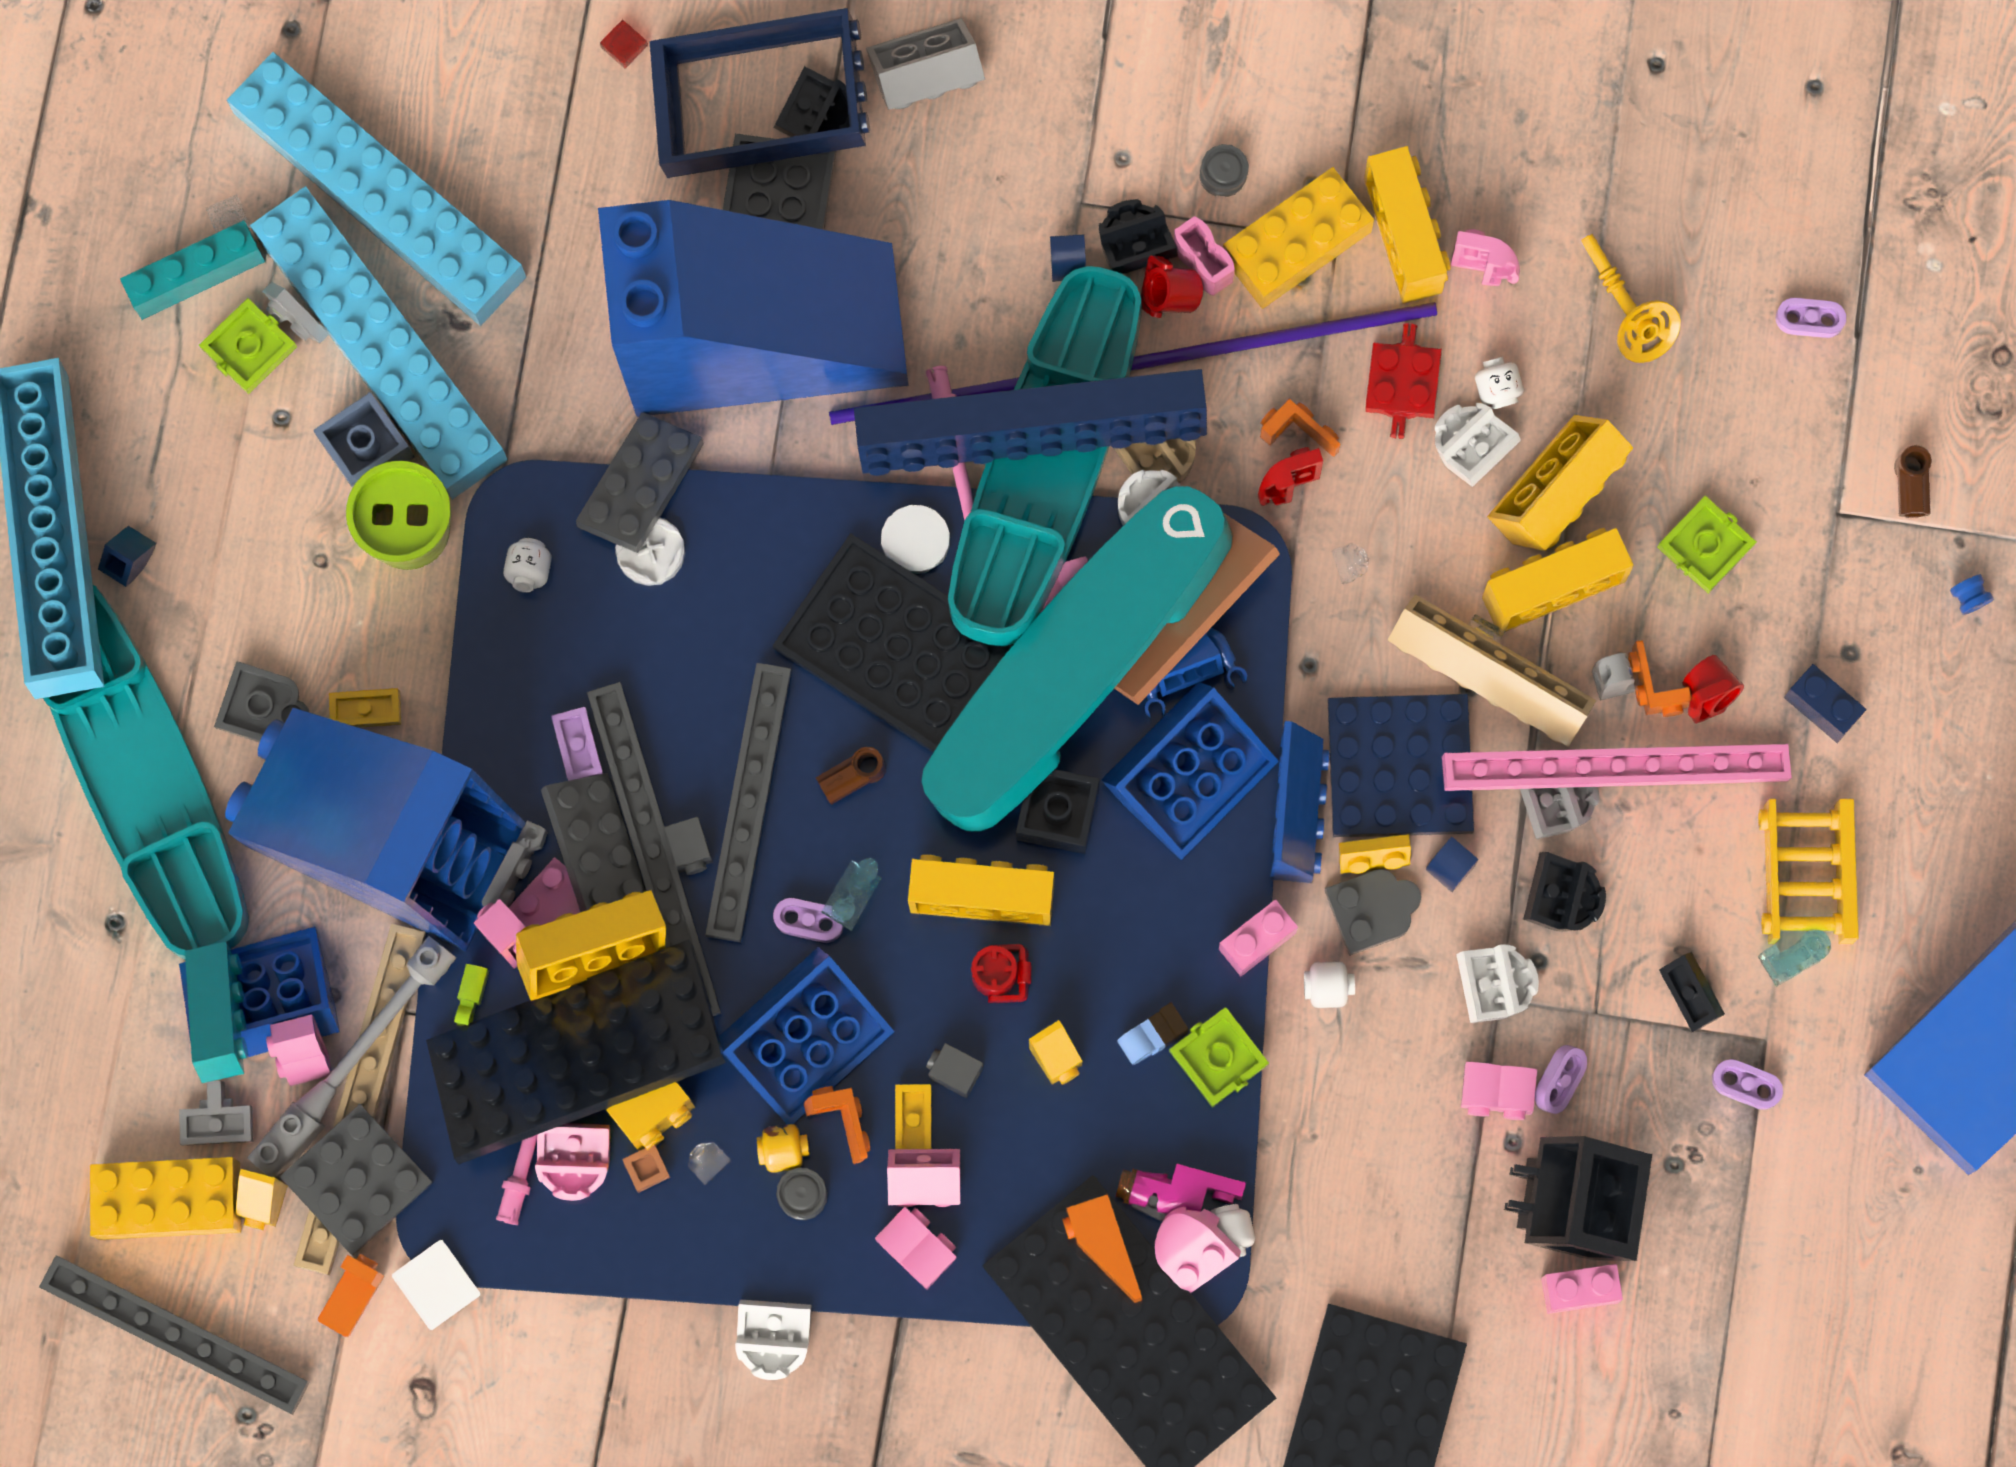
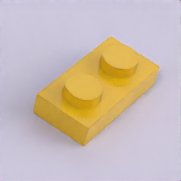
[329,688,401,728]
[1339,834,1411,874]
[895,1084,932,1149]

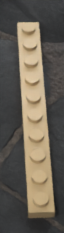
[293,923,426,1275]

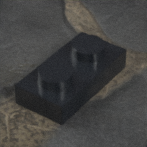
[1659,952,1725,1032]

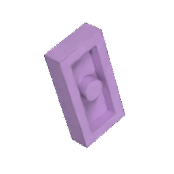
[551,707,603,781]

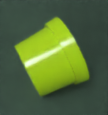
[346,461,451,570]

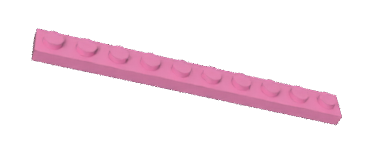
[1442,744,1792,791]

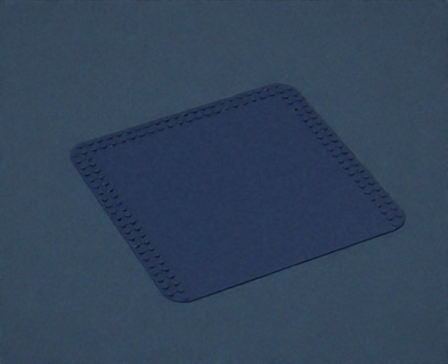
[396,460,1292,1327]

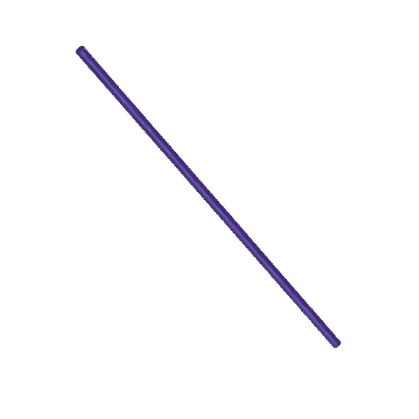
[829,302,1437,425]

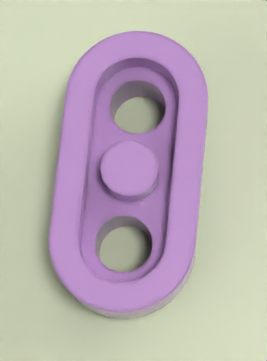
[1775,298,1846,338]
[773,898,844,943]
[1535,1045,1587,1114]
[1712,1059,1783,1110]

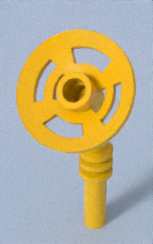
[1581,234,1680,363]

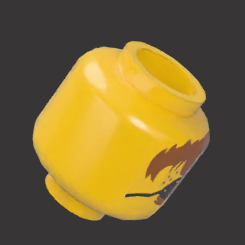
[757,1124,809,1172]

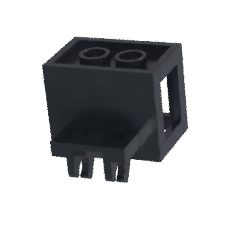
[1504,1136,1653,1261]

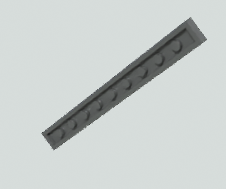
[587,682,721,1016]

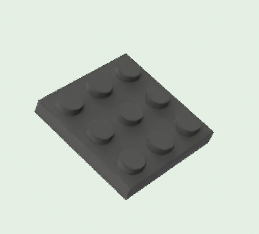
[723,133,836,230]
[280,1104,432,1256]

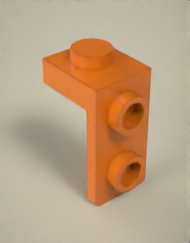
[1260,398,1340,457]
[1628,640,1691,717]
[803,1086,870,1164]
[318,1254,384,1337]

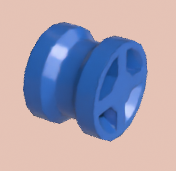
[1950,574,1994,615]

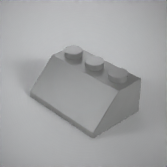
[866,18,985,110]

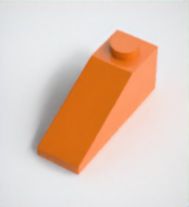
[1062,1194,1142,1303]

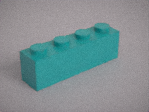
[120,220,265,320]
[185,941,248,1083]

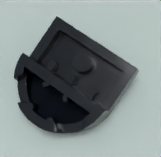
[774,66,850,137]
[1099,199,1178,274]
[1523,852,1606,932]

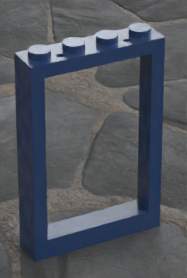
[649,8,870,178]

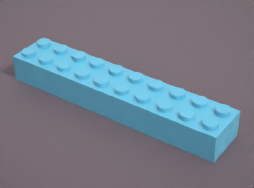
[227,52,526,326]
[250,186,508,500]
[0,358,104,699]

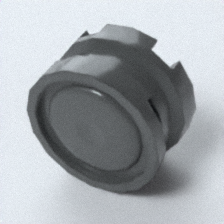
[1199,144,1249,197]
[776,1168,828,1220]

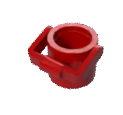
[1140,255,1203,318]
[1682,655,1744,724]
[971,944,1031,1003]

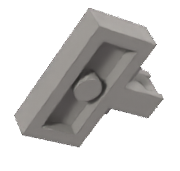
[262,282,329,343]
[179,1080,254,1146]

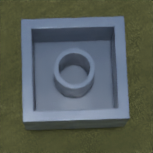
[313,392,414,488]

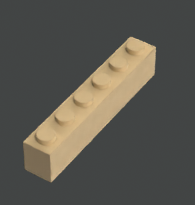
[1388,594,1597,747]

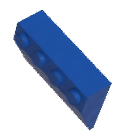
[1101,682,1279,860]
[1270,721,1329,883]
[179,927,340,1057]
[719,947,895,1124]

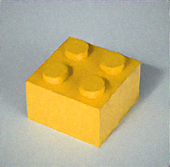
[607,1082,695,1151]

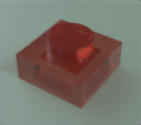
[600,19,648,69]

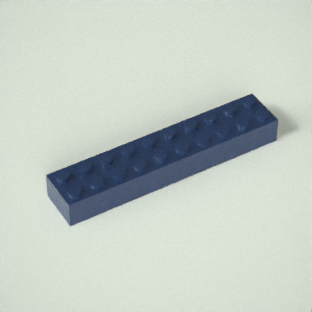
[854,369,1207,476]

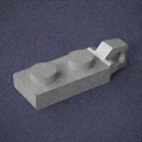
[481,821,548,908]

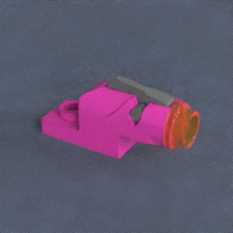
[1116,1164,1246,1221]

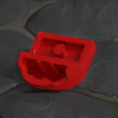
[1258,447,1323,506]

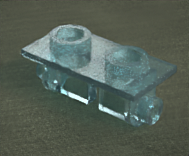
[821,858,882,931]

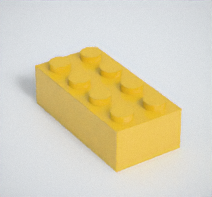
[1364,146,1451,304]
[1223,167,1374,309]
[1487,415,1633,551]
[1482,528,1634,634]
[908,855,1054,926]
[516,890,666,1001]
[90,1157,241,1240]

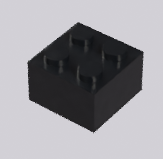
[1016,769,1100,854]

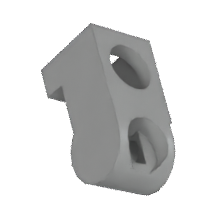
[1592,653,1635,701]

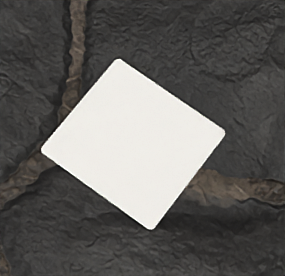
[392,1240,481,1330]

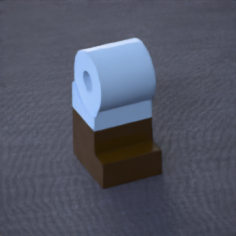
[1117,1002,1188,1065]

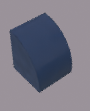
[1050,234,1086,282]
[98,526,157,587]
[1426,836,1479,893]

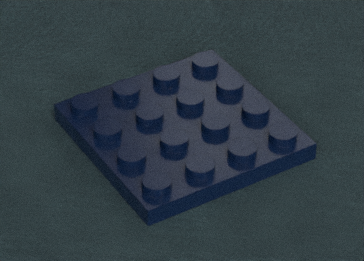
[1327,694,1474,837]

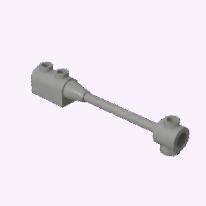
[247,936,456,1181]

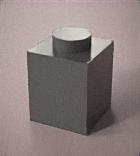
[664,817,713,875]
[926,1043,984,1099]

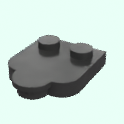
[214,661,310,743]
[1325,870,1421,956]

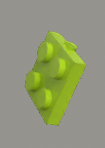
[199,298,297,394]
[1657,496,1757,594]
[1169,1007,1269,1108]

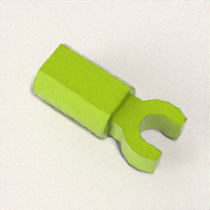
[454,964,489,1027]

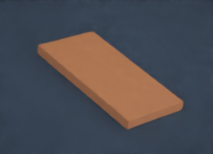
[1114,514,1280,705]

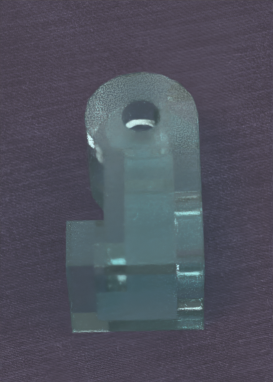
[1758,929,1831,987]

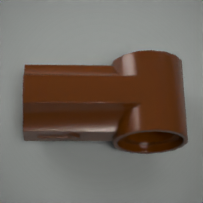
[1894,445,1932,518]
[815,747,886,805]

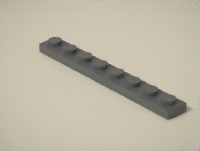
[705,663,792,943]
[39,1255,310,1415]

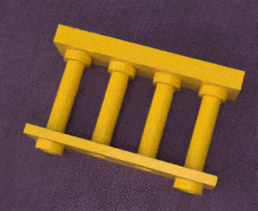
[1758,799,1859,944]

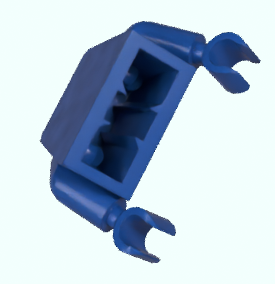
[1145,628,1247,718]

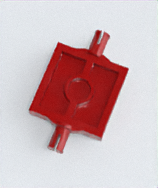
[1365,323,1442,439]

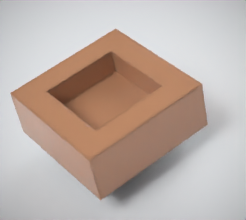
[622,1145,671,1193]

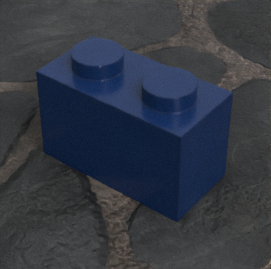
[1784,664,1867,743]

